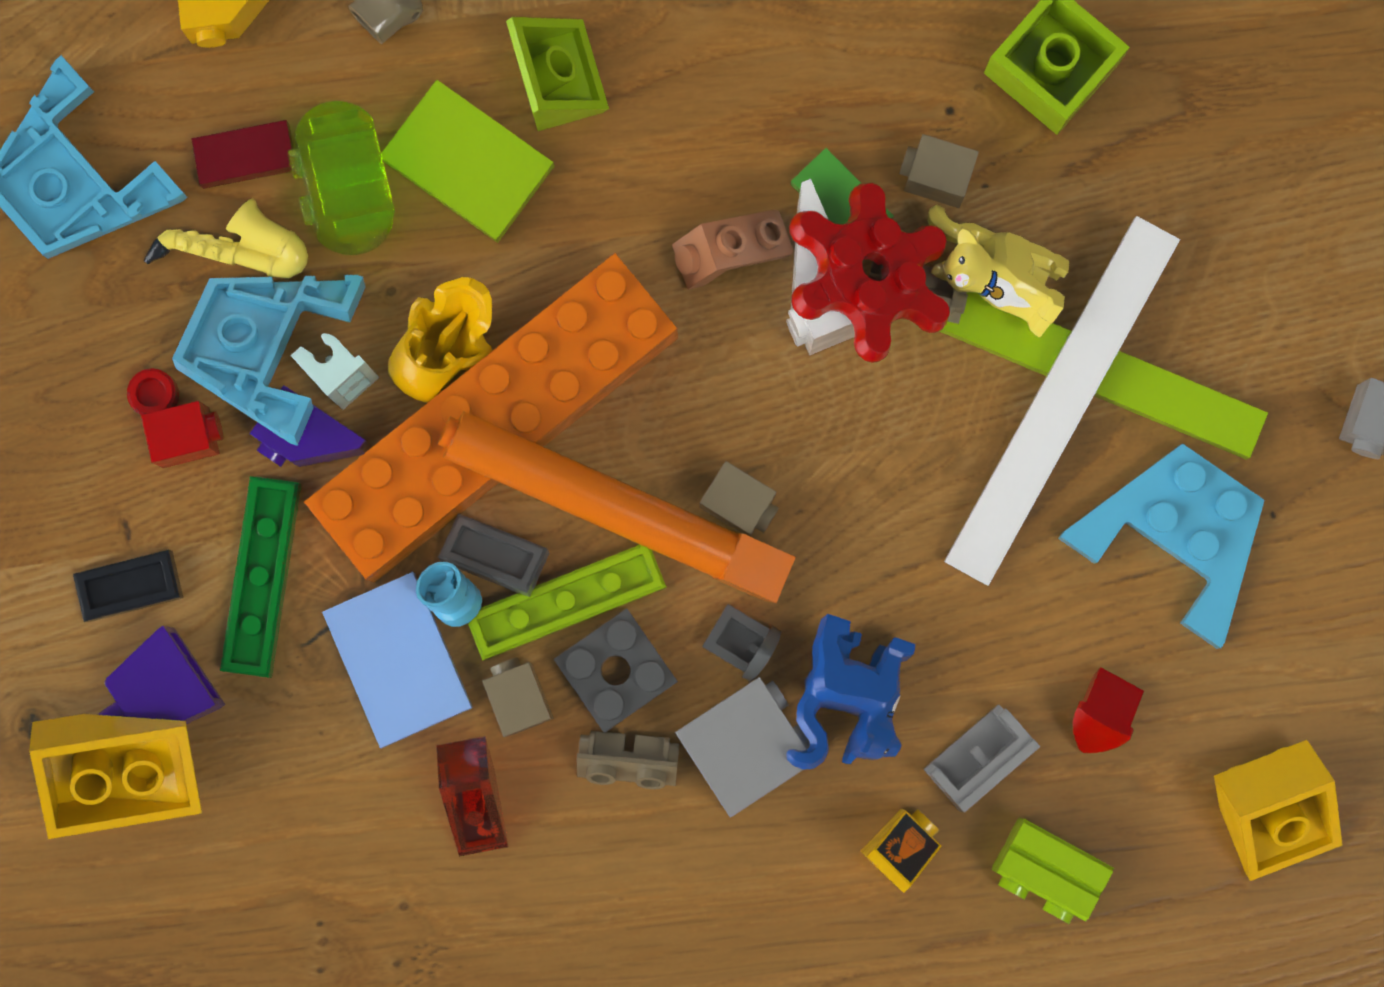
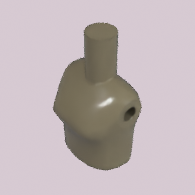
[348,0,423,44]

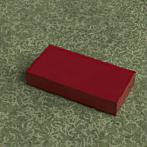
[191,120,298,189]

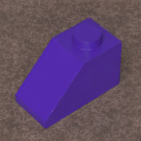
[250,385,372,467]

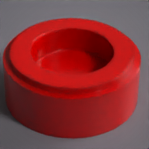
[127,368,179,415]

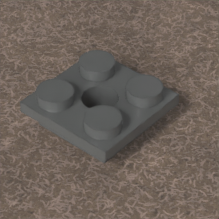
[554,609,678,733]

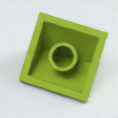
[506,17,609,131]

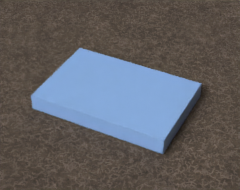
[322,572,473,748]

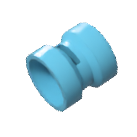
[416,562,482,627]

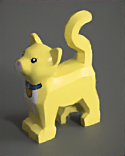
[927,205,1069,337]

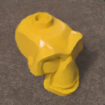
[388,277,493,403]

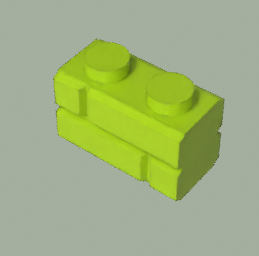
[991,817,1114,924]

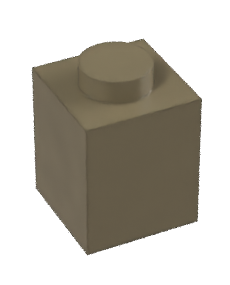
[899,134,979,208]
[699,461,779,537]
[482,657,554,737]

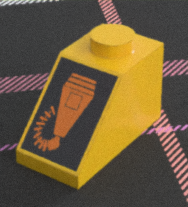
[860,808,942,893]

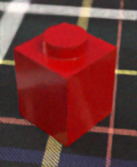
[141,401,223,468]

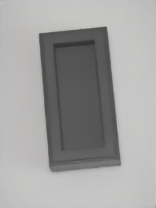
[438,514,550,597]

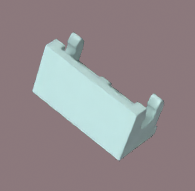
[290,333,379,410]

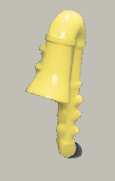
[144,198,308,278]

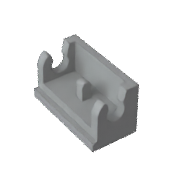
[923,705,1040,813]

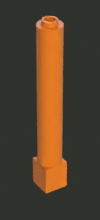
[438,411,796,603]

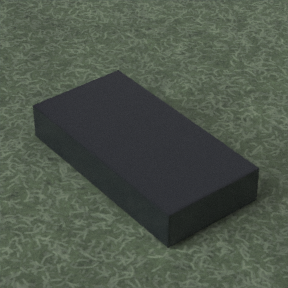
[73,550,183,622]

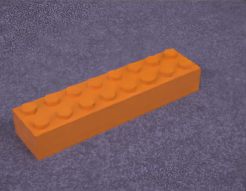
[304,253,678,583]

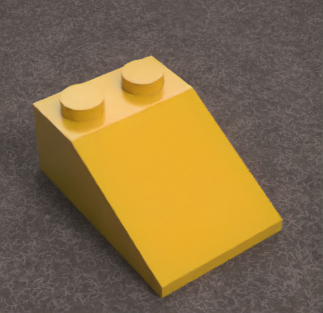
[29,714,202,839]

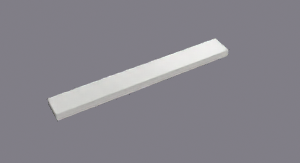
[944,216,1180,586]

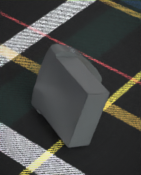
[702,604,781,682]

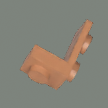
[672,209,793,290]

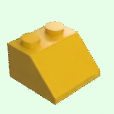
[1214,740,1343,881]

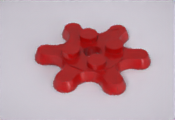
[789,183,950,363]

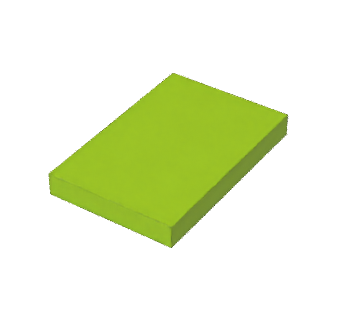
[379,80,555,243]

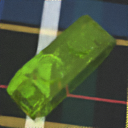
[287,101,395,255]

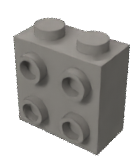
[675,677,810,818]

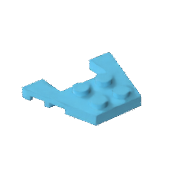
[0,55,187,259]
[172,275,365,445]
[1058,444,1264,649]

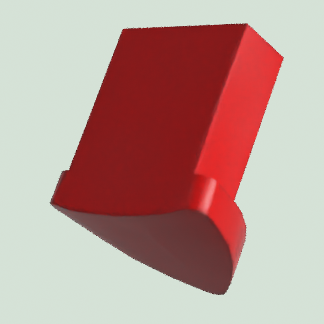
[1073,667,1144,753]

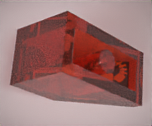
[436,736,508,857]

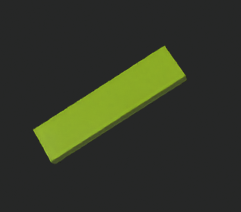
[468,545,667,661]

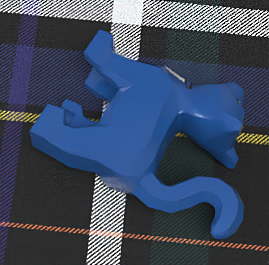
[786,614,916,770]

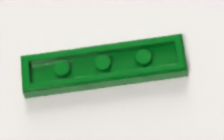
[220,476,302,678]

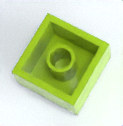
[984,0,1130,135]

